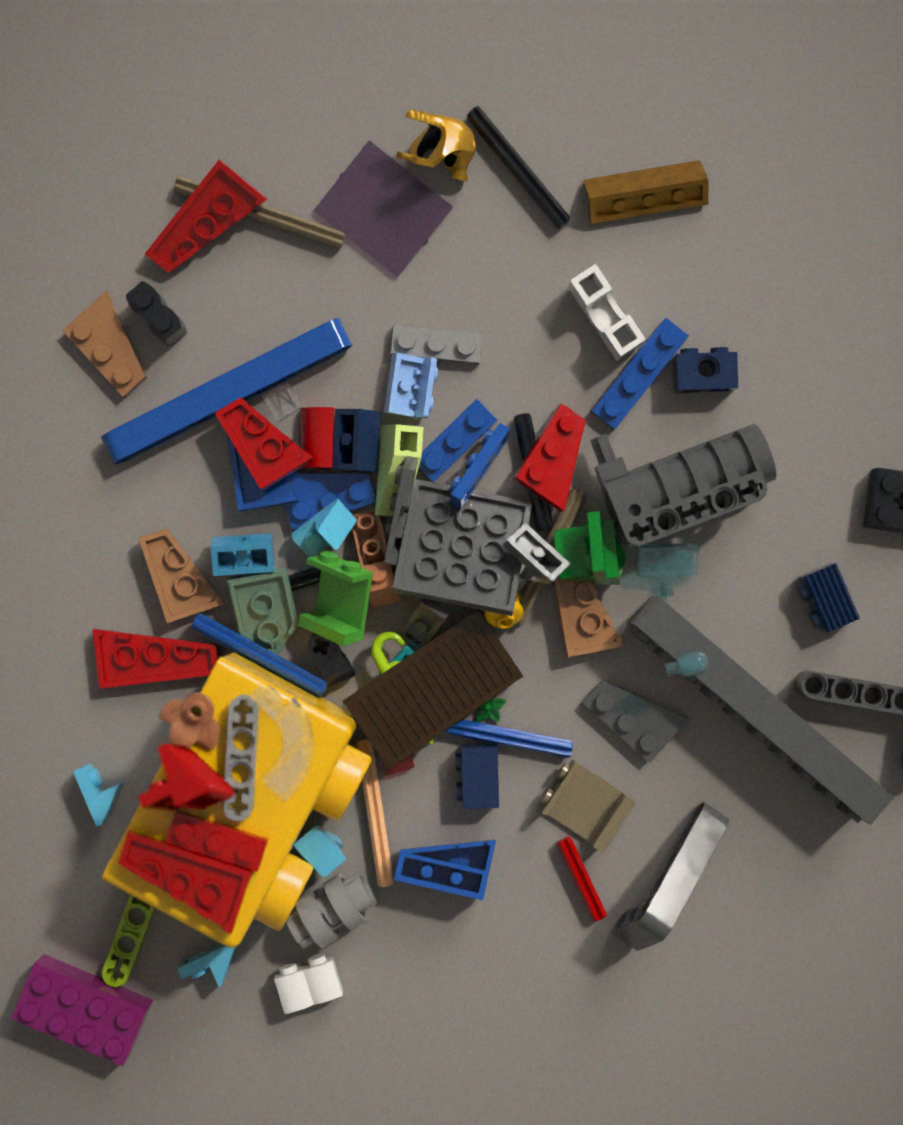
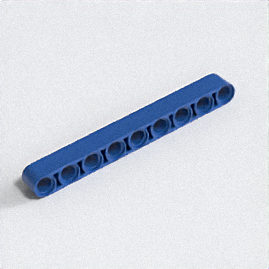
[101,318,352,465]

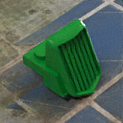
[554,511,626,585]

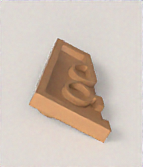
[62,290,147,398]
[138,529,224,624]
[552,577,625,657]

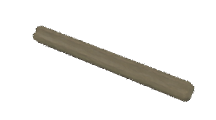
[174,176,345,249]

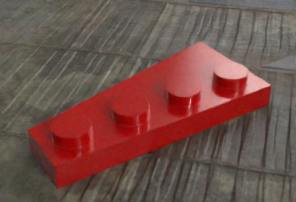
[145,159,267,273]
[92,629,219,689]
[118,830,253,934]

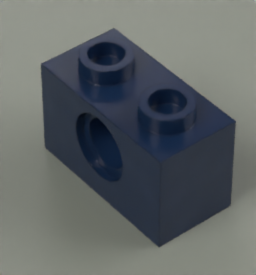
[673,347,739,393]

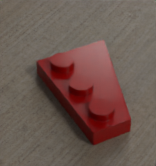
[215,397,314,491]

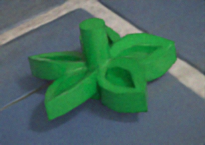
[477,697,506,722]

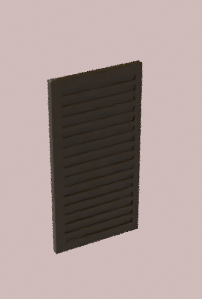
[343,609,524,769]

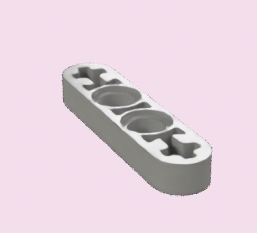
[223,694,260,821]

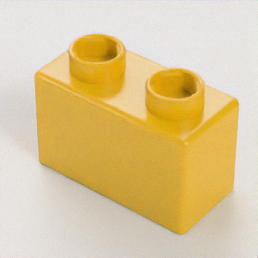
[102,652,372,948]

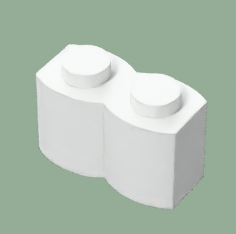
[274,954,343,1014]

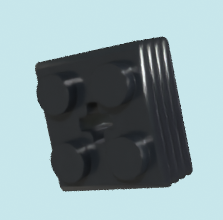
[863,467,903,533]

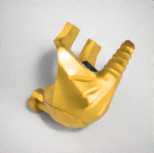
[396,109,476,181]

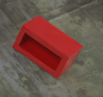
[299,407,335,470]

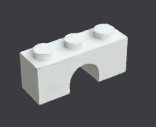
[568,264,646,361]

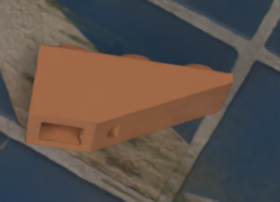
[352,509,401,609]

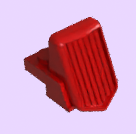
[138,743,234,812]

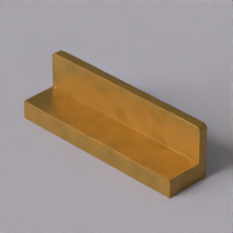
[584,160,709,224]

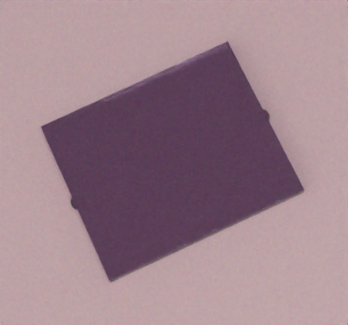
[314,140,453,277]

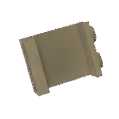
[539,759,636,853]

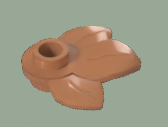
[159,693,220,750]

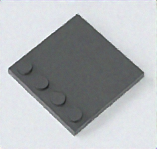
[392,479,532,616]

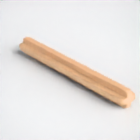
[357,739,394,887]

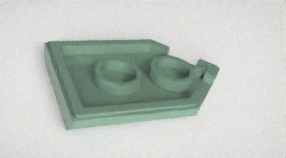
[227,567,298,655]

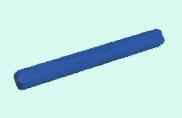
[192,614,327,697]
[442,719,573,758]

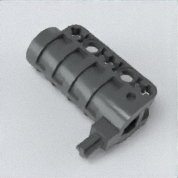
[590,424,776,547]

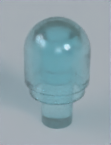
[665,650,709,678]

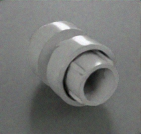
[286,872,377,949]

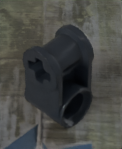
[308,633,356,690]

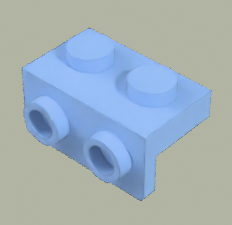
[384,352,438,419]

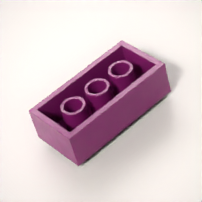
[11,954,153,1066]

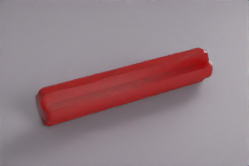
[557,836,607,922]

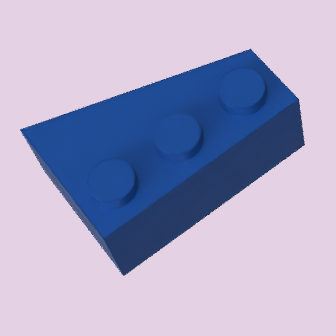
[394,839,496,900]

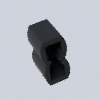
[126,281,187,346]

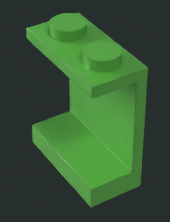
[298,551,373,646]

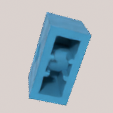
[210,533,275,576]

